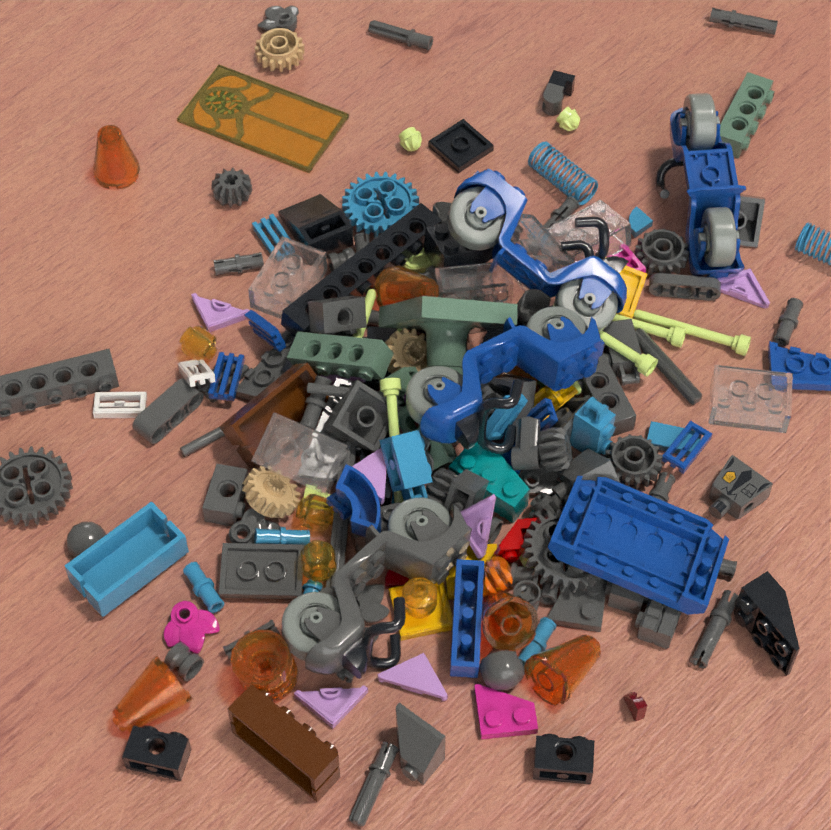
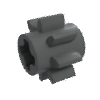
[529,492,563,518]

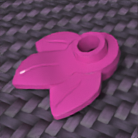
[164,601,220,654]

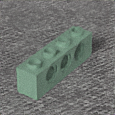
[720,72,775,158]
[287,332,394,381]
[384,367,457,474]

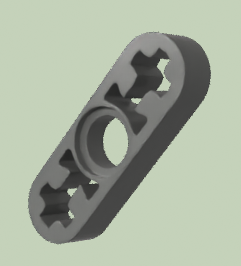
[649,273,721,301]

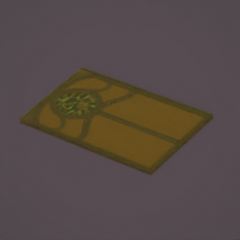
[177,65,349,173]

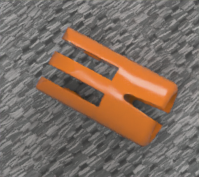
[484,556,513,594]

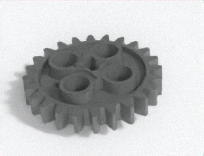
[0,446,73,526]
[521,509,601,594]

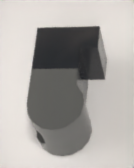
[542,70,575,116]

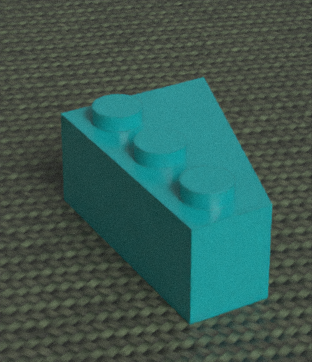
[449,442,530,523]

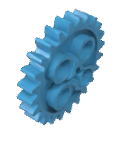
[342,172,419,238]

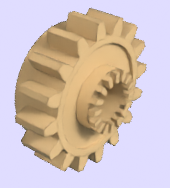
[255,28,305,72]
[385,328,427,374]
[242,466,301,518]

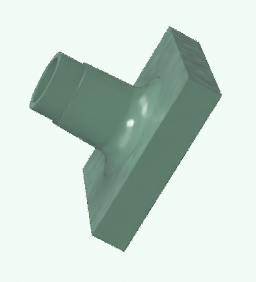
[379,296,518,375]

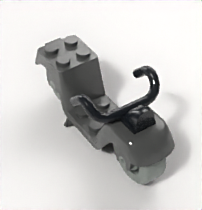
[282,497,472,679]

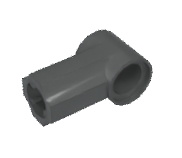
[511,417,542,471]

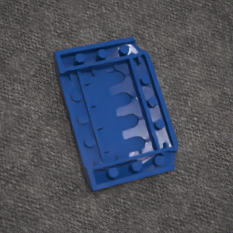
[547,476,729,615]

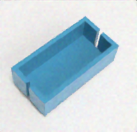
[65,501,189,617]

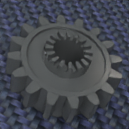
[635,229,689,275]
[605,434,663,490]

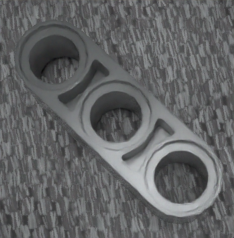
[132,378,204,444]

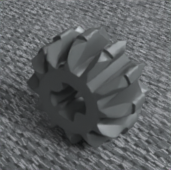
[211,168,252,208]
[538,427,573,472]
[426,468,458,506]

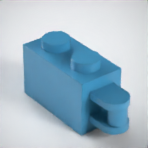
[570,396,616,455]
[379,430,433,501]

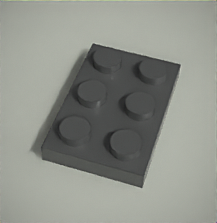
[219,543,305,599]

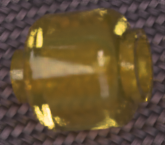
[179,325,218,361]
[296,493,334,532]
[300,540,337,582]
[402,577,437,618]

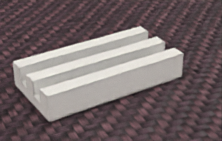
[178,358,215,387]
[93,392,147,418]

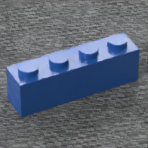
[450,559,484,678]

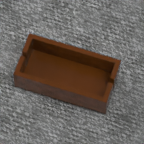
[219,362,329,468]
[228,684,340,802]

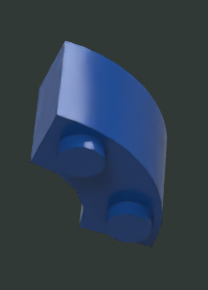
[335,464,382,537]

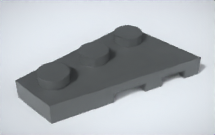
[547,578,607,632]

